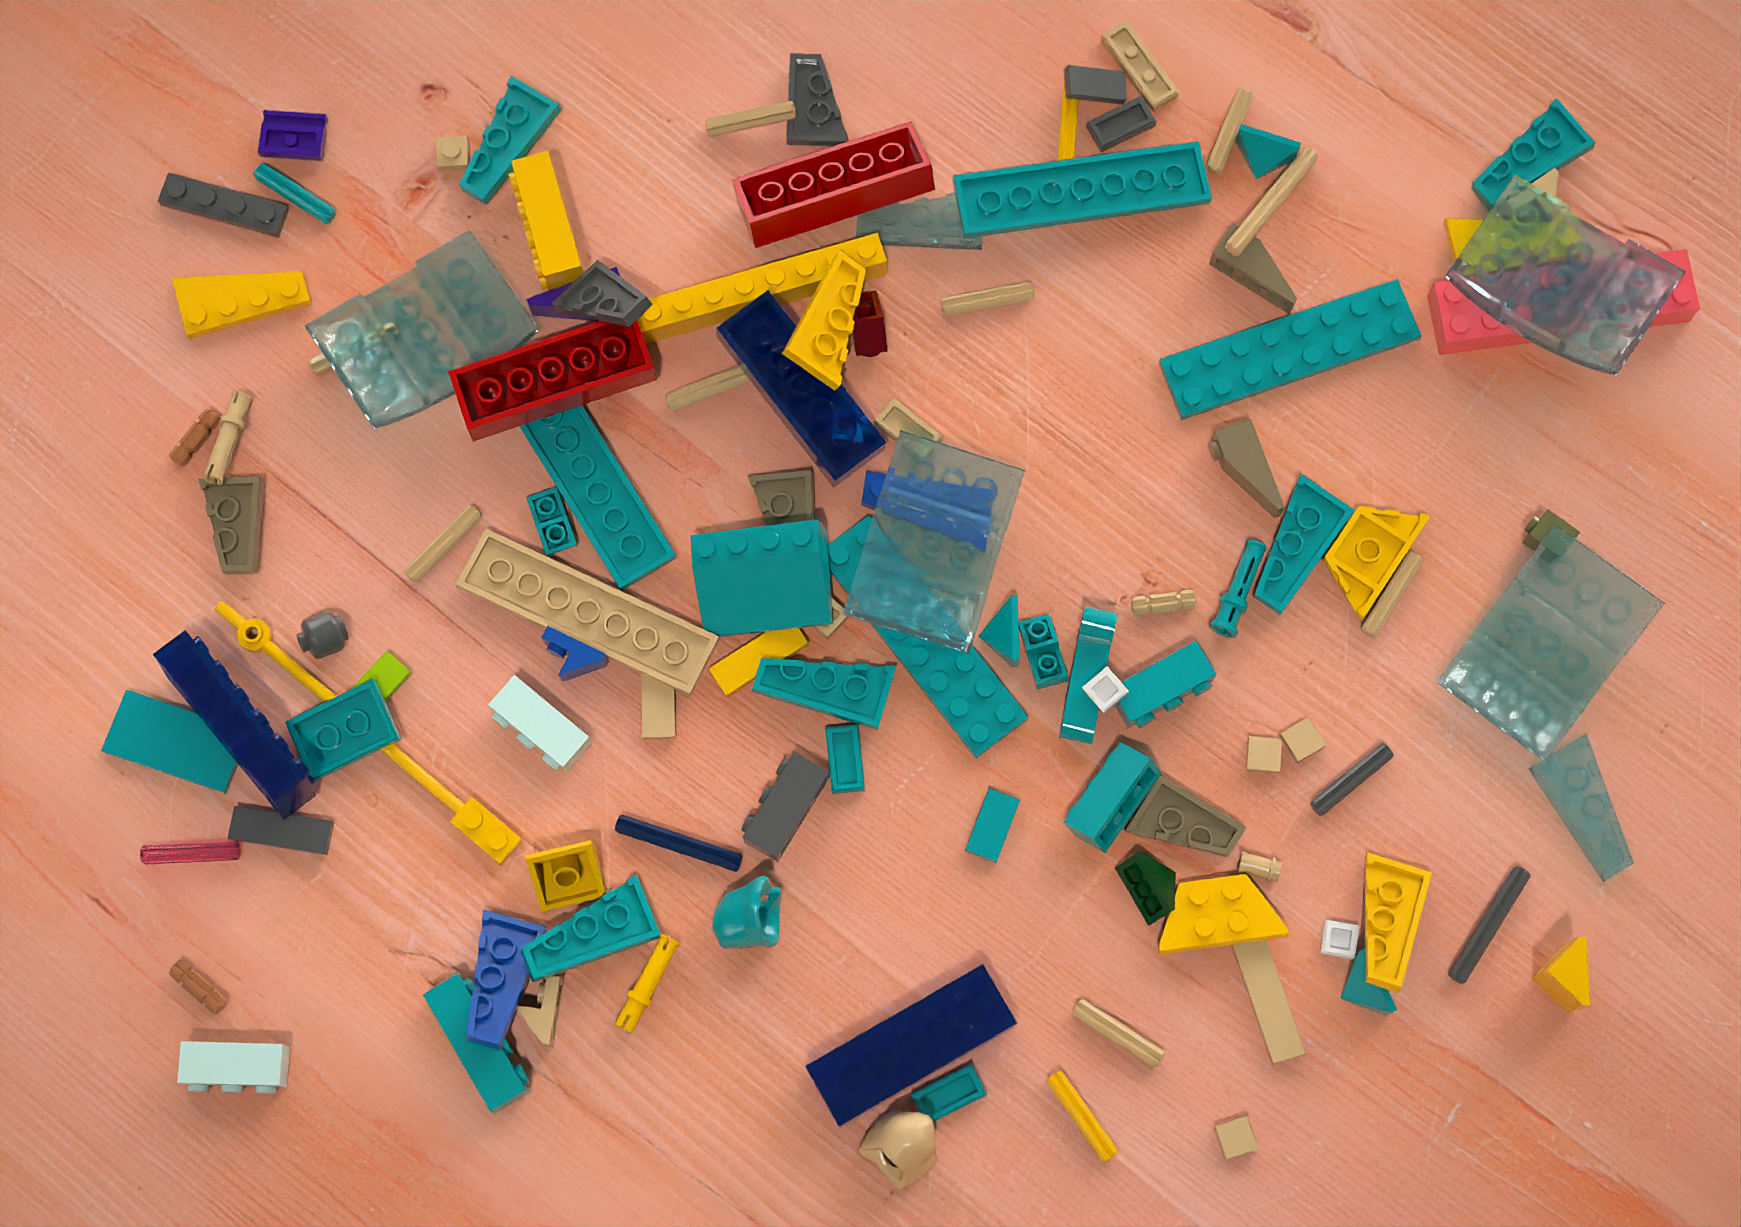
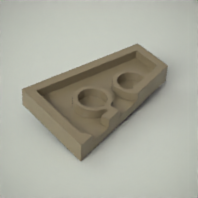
[748,470,815,526]
[198,477,264,575]
[1125,775,1246,857]

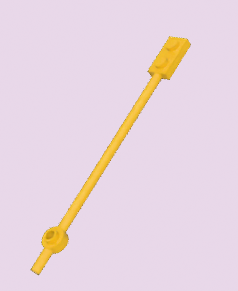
[214,600,523,866]

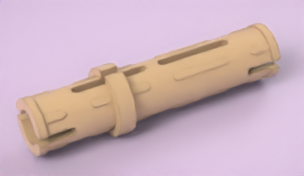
[202,391,252,485]

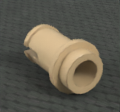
[1238,851,1282,883]

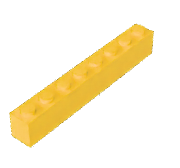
[637,233,887,344]

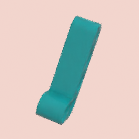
[1059,607,1118,744]

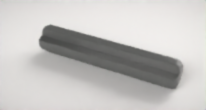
[1310,743,1394,816]

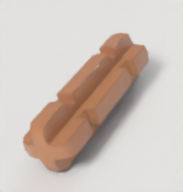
[169,409,220,466]
[169,960,227,1015]

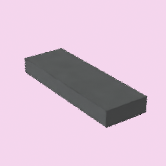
[227,806,334,855]

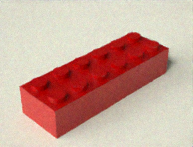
[732,121,935,248]
[448,320,657,442]

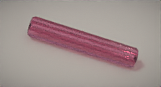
[140,841,241,864]

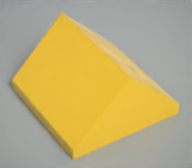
[525,840,606,912]
[1532,936,1590,1012]

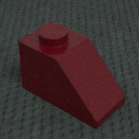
[851,290,888,357]

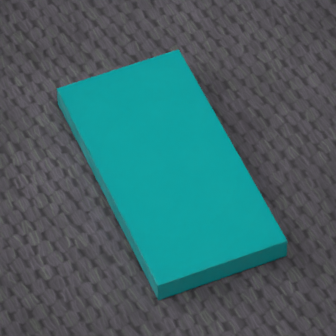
[101,690,251,794]

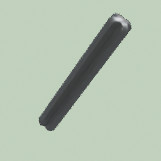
[1448,866,1531,984]

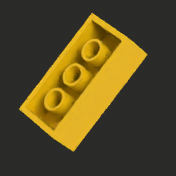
[509,151,584,291]

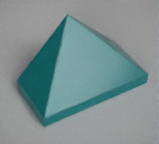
[1236,124,1301,179]
[979,596,1020,667]
[1340,949,1397,1016]

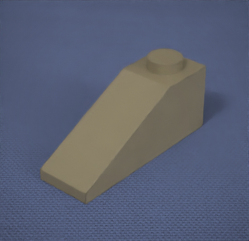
[1209,223,1297,314]
[1209,419,1285,518]

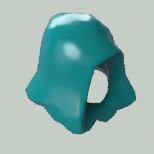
[712,876,782,949]

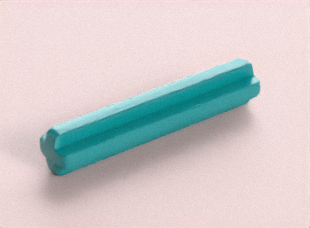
[253,163,336,224]

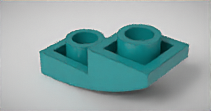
[526,487,577,556]
[1019,614,1069,690]

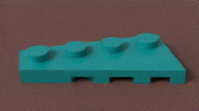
[459,76,561,205]
[1471,98,1595,211]
[1253,474,1355,615]
[751,658,896,730]
[521,874,661,983]

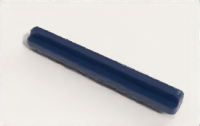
[615,815,743,872]

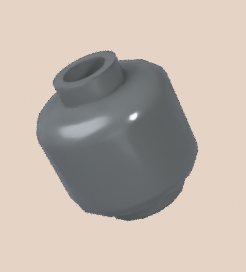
[297,611,349,659]

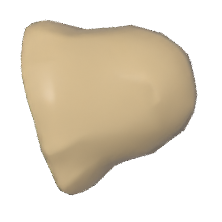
[859,1109,937,1190]

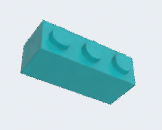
[1114,641,1216,728]
[1064,742,1162,853]

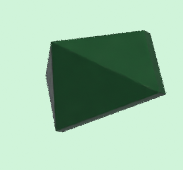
[1115,851,1176,926]

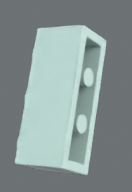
[488,675,592,773]
[177,1041,290,1094]

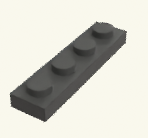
[158,173,289,238]

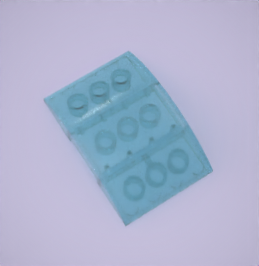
[1446,175,1686,376]
[305,230,539,429]
[843,430,1025,654]
[1436,525,1665,762]

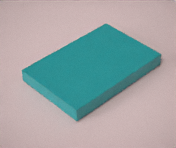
[285,679,402,782]

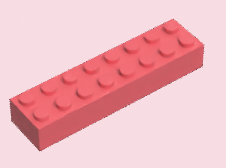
[1427,249,1700,355]

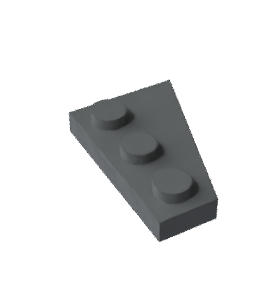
[786,53,849,146]
[551,260,653,327]

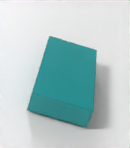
[825,724,865,794]
[965,788,1020,863]
[911,1064,987,1122]

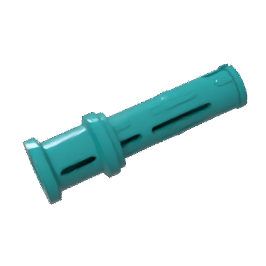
[1209,540,1267,638]

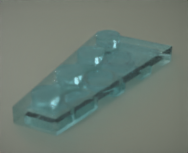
[856,193,983,250]
[1529,733,1634,882]

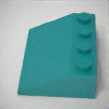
[690,519,833,637]

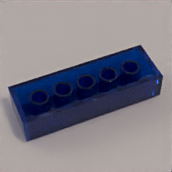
[716,290,887,488]
[153,630,316,820]
[805,964,1017,1129]

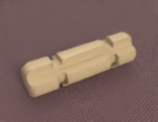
[1131,590,1196,616]

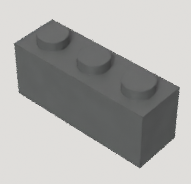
[741,752,830,862]

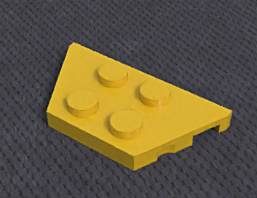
[1323,506,1430,620]
[1159,874,1289,955]

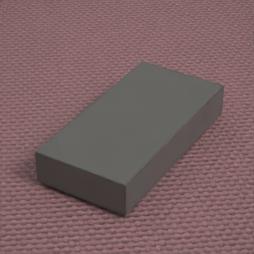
[1064,65,1127,105]
[1086,96,1157,152]

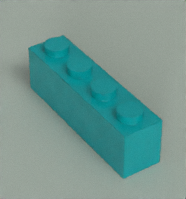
[422,973,531,1114]

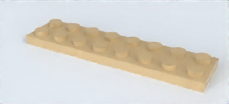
[455,529,719,697]

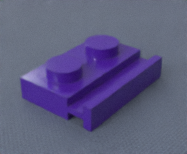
[258,110,328,161]

